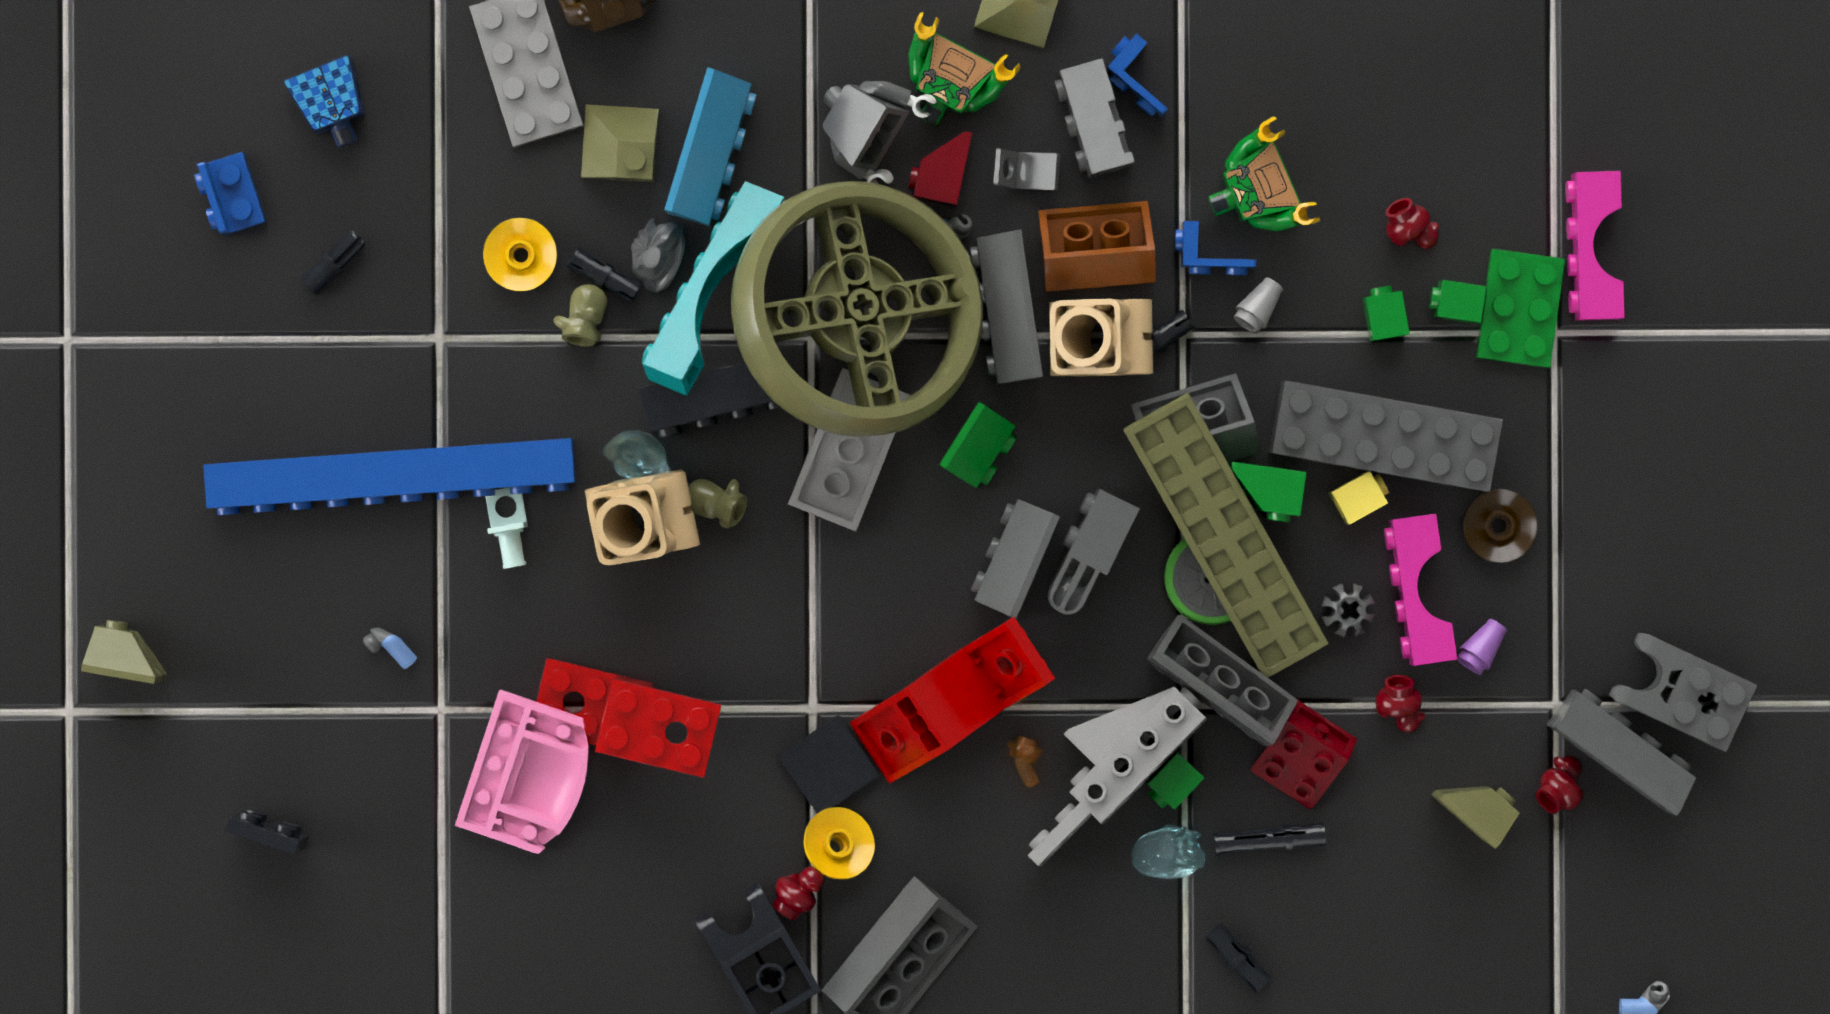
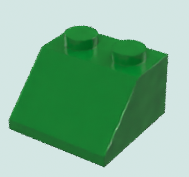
[939,402,1018,488]
[1228,462,1306,522]

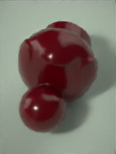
[1385,198,1439,249]
[1375,675,1425,733]
[1536,756,1584,814]
[772,866,824,921]

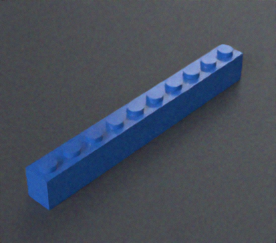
[203,438,577,515]

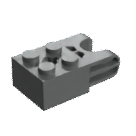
[1047,489,1140,614]
[1609,633,1757,752]

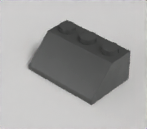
[1131,373,1261,462]
[971,499,1060,618]

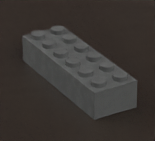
[1269,380,1503,492]

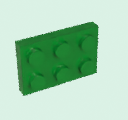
[1476,249,1565,368]

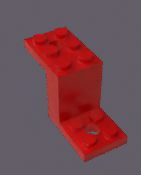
[849,617,1055,784]
[536,658,722,778]

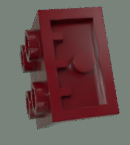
[1251,700,1357,809]

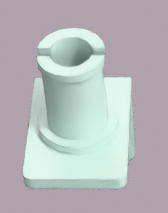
[485,488,528,569]

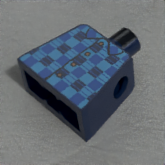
[283,54,365,148]

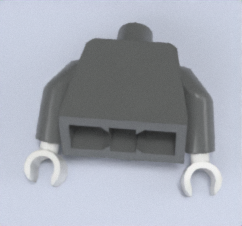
[823,81,937,184]

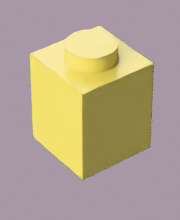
[1328,471,1389,525]

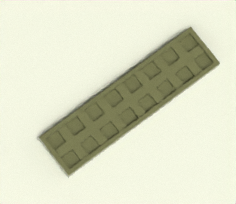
[1123,393,1329,678]

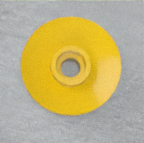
[483,218,557,291]
[804,807,875,880]

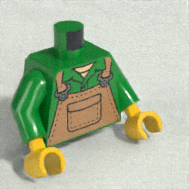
[908,12,1021,127]
[1208,117,1320,232]

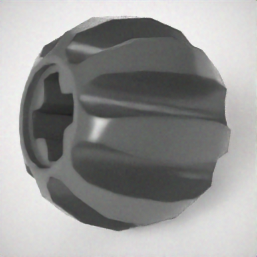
[1321,583,1376,637]

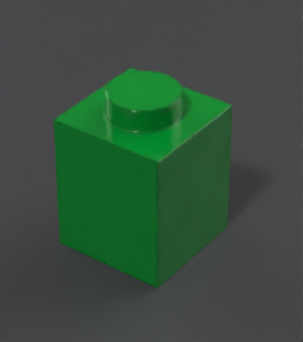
[1429,280,1487,324]
[1362,285,1410,342]
[1146,751,1205,810]

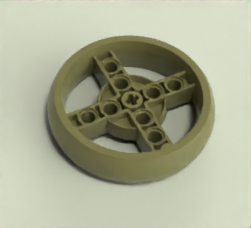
[731,181,983,437]

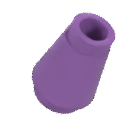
[1457,619,1507,675]

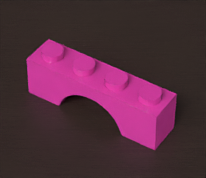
[1565,171,1625,321]
[1384,514,1458,666]

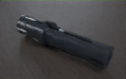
[1214,822,1326,856]

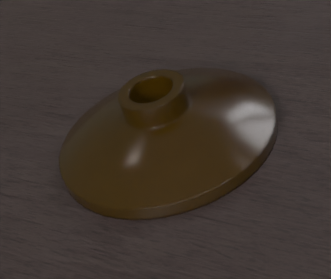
[1463,489,1537,563]

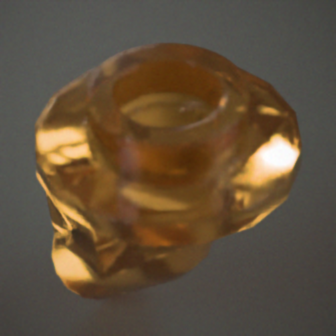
[1007,736,1043,788]

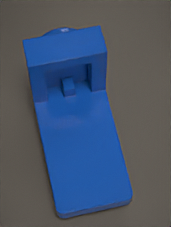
[1106,33,1168,117]
[1174,221,1257,275]

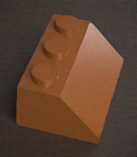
[1038,201,1156,292]

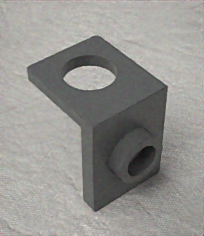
[993,148,1061,191]

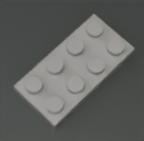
[469,0,584,148]
[788,368,911,531]

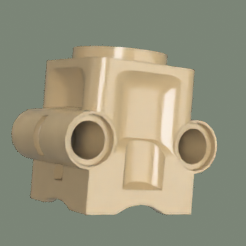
[1049,299,1153,377]
[585,469,700,565]

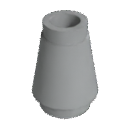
[1233,277,1283,334]

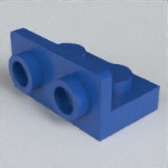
[194,152,267,236]

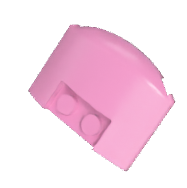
[455,689,589,854]

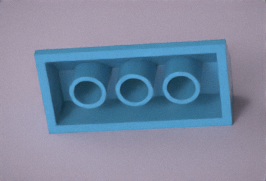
[664,67,757,227]

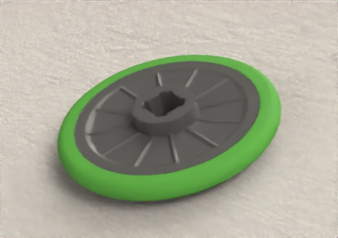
[1164,538,1231,625]

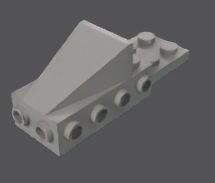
[1028,686,1207,866]

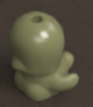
[554,284,608,347]
[688,478,747,529]

